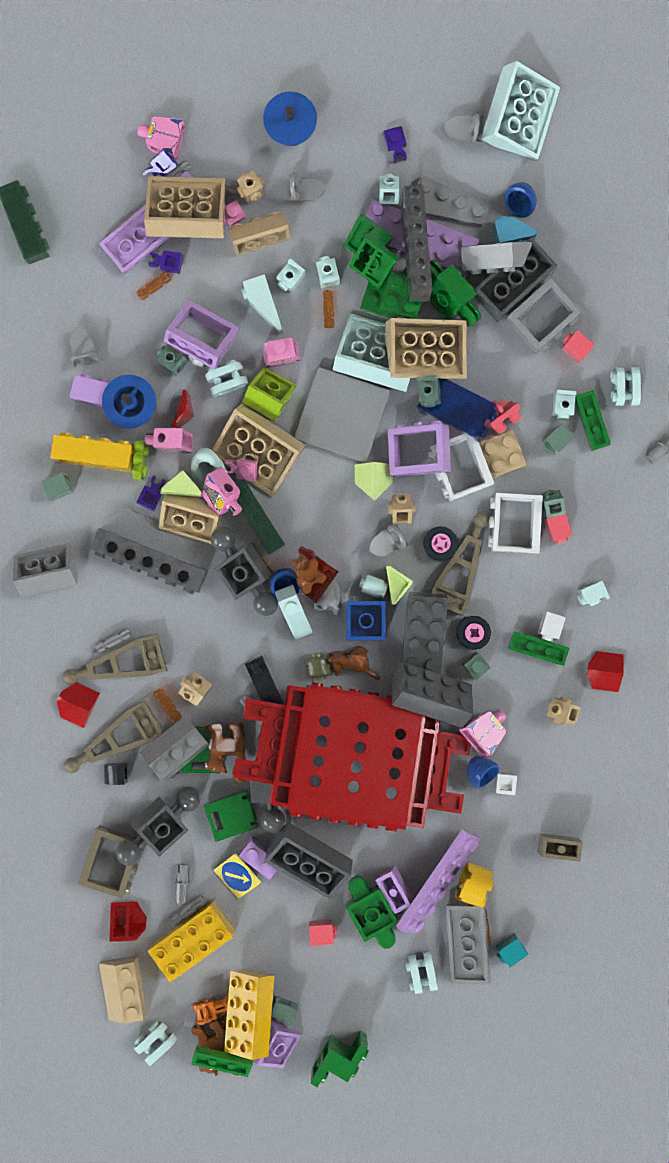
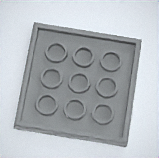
[294,367,390,463]

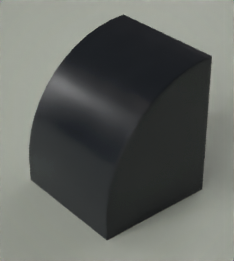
[104,763,128,785]

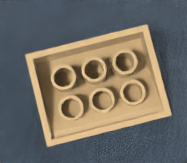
[144,176,226,238]
[386,318,467,379]
[212,403,306,497]

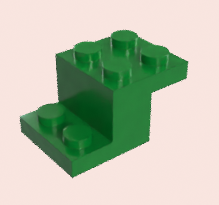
[343,213,399,289]
[360,271,422,319]
[311,1031,369,1088]

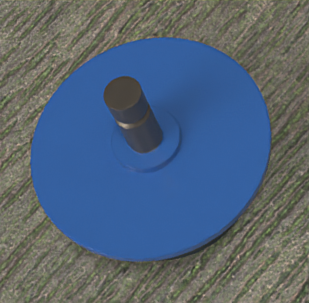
[263,91,317,146]

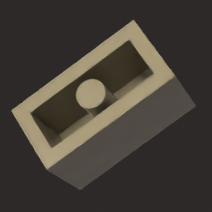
[538,833,582,862]

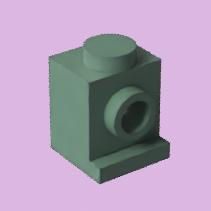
[157,344,188,376]
[417,375,441,407]
[541,490,566,518]
[271,995,298,1028]

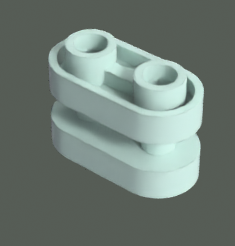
[205,360,249,397]
[610,367,641,406]
[405,951,438,994]
[134,1021,178,1066]

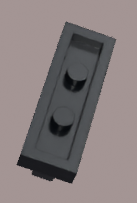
[245,656,284,705]

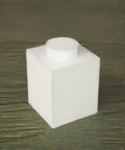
[538,612,566,642]

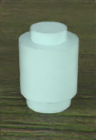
[359,574,388,598]

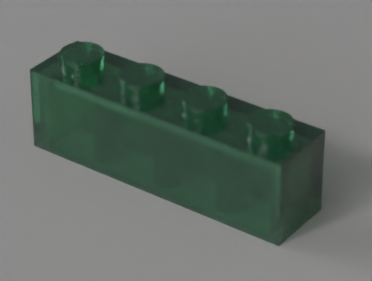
[0,180,50,265]
[236,479,286,556]

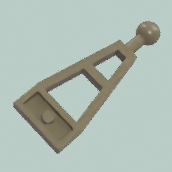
[431,513,489,616]
[62,634,168,684]
[64,700,164,773]

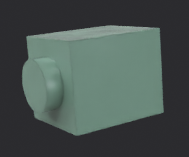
[542,423,575,455]
[41,473,74,501]
[462,652,491,680]

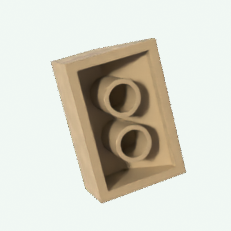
[228,212,291,256]
[159,494,222,544]
[99,956,147,1024]

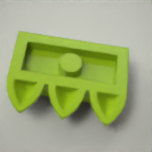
[132,440,149,481]

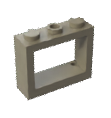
[78,825,144,898]

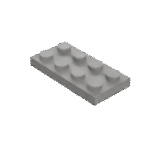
[446,904,491,985]

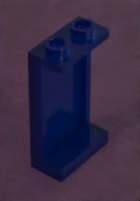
[417,379,498,442]

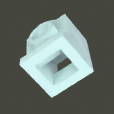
[379,174,399,204]
[316,256,340,289]
[276,259,306,293]
[552,390,577,420]
[577,581,610,606]

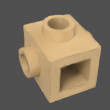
[236,170,265,204]
[388,494,415,524]
[178,671,212,707]
[546,696,581,726]

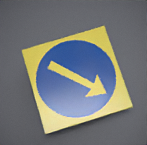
[213,853,261,899]

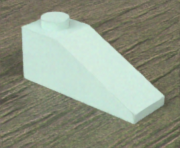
[241,274,283,335]
[275,585,313,640]

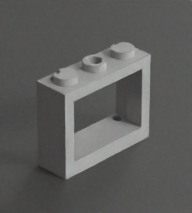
[505,278,581,354]

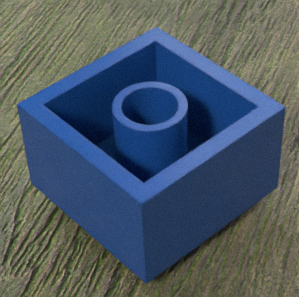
[346,601,386,640]

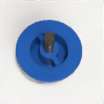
[102,375,156,429]

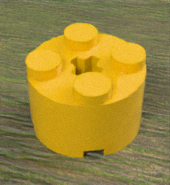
[455,862,494,908]

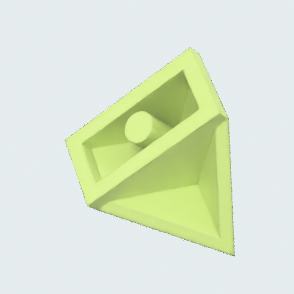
[354,462,393,501]
[160,471,201,497]
[386,566,413,605]

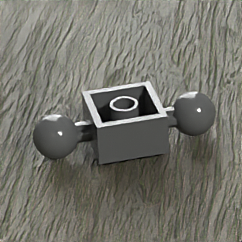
[211,527,278,616]
[250,733,285,833]
[116,787,200,866]

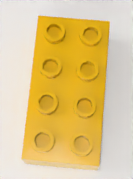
[50,432,135,472]
[148,900,235,983]
[224,969,275,1060]

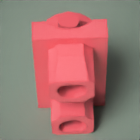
[484,400,522,434]

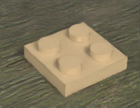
[479,430,527,478]

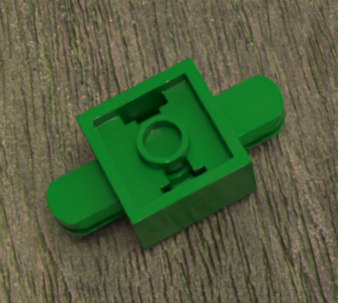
[429,260,481,326]
[346,876,399,949]

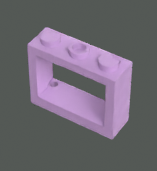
[164,300,239,369]
[388,421,451,477]

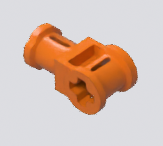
[192,995,228,1025]

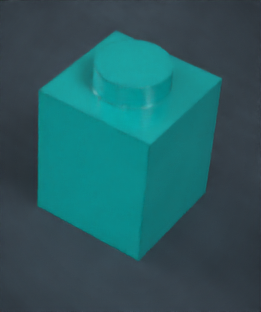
[496,933,529,968]

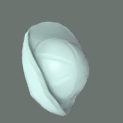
[191,448,227,490]

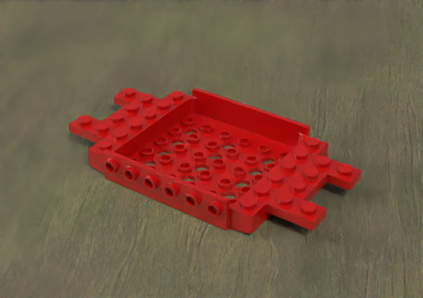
[233,682,471,832]

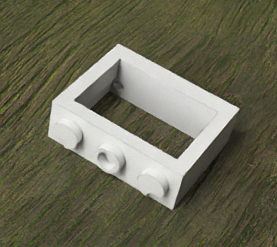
[428,430,494,502]
[488,493,543,554]

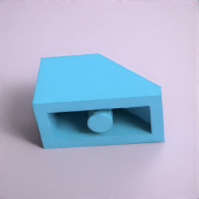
[492,216,537,244]

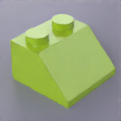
[242,367,297,421]

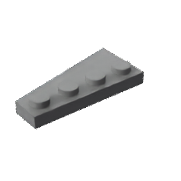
[416,175,490,227]

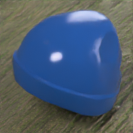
[505,182,537,218]
[270,568,302,598]
[467,756,500,789]

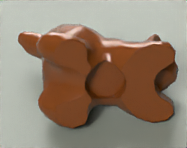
[291,554,326,594]
[328,646,380,680]

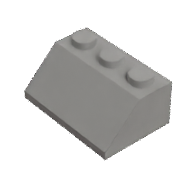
[461,242,532,274]
[13,543,77,598]
[140,716,209,783]

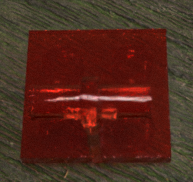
[298,546,339,603]

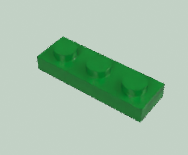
[575,390,611,451]
[508,631,570,666]
[191,1046,253,1077]

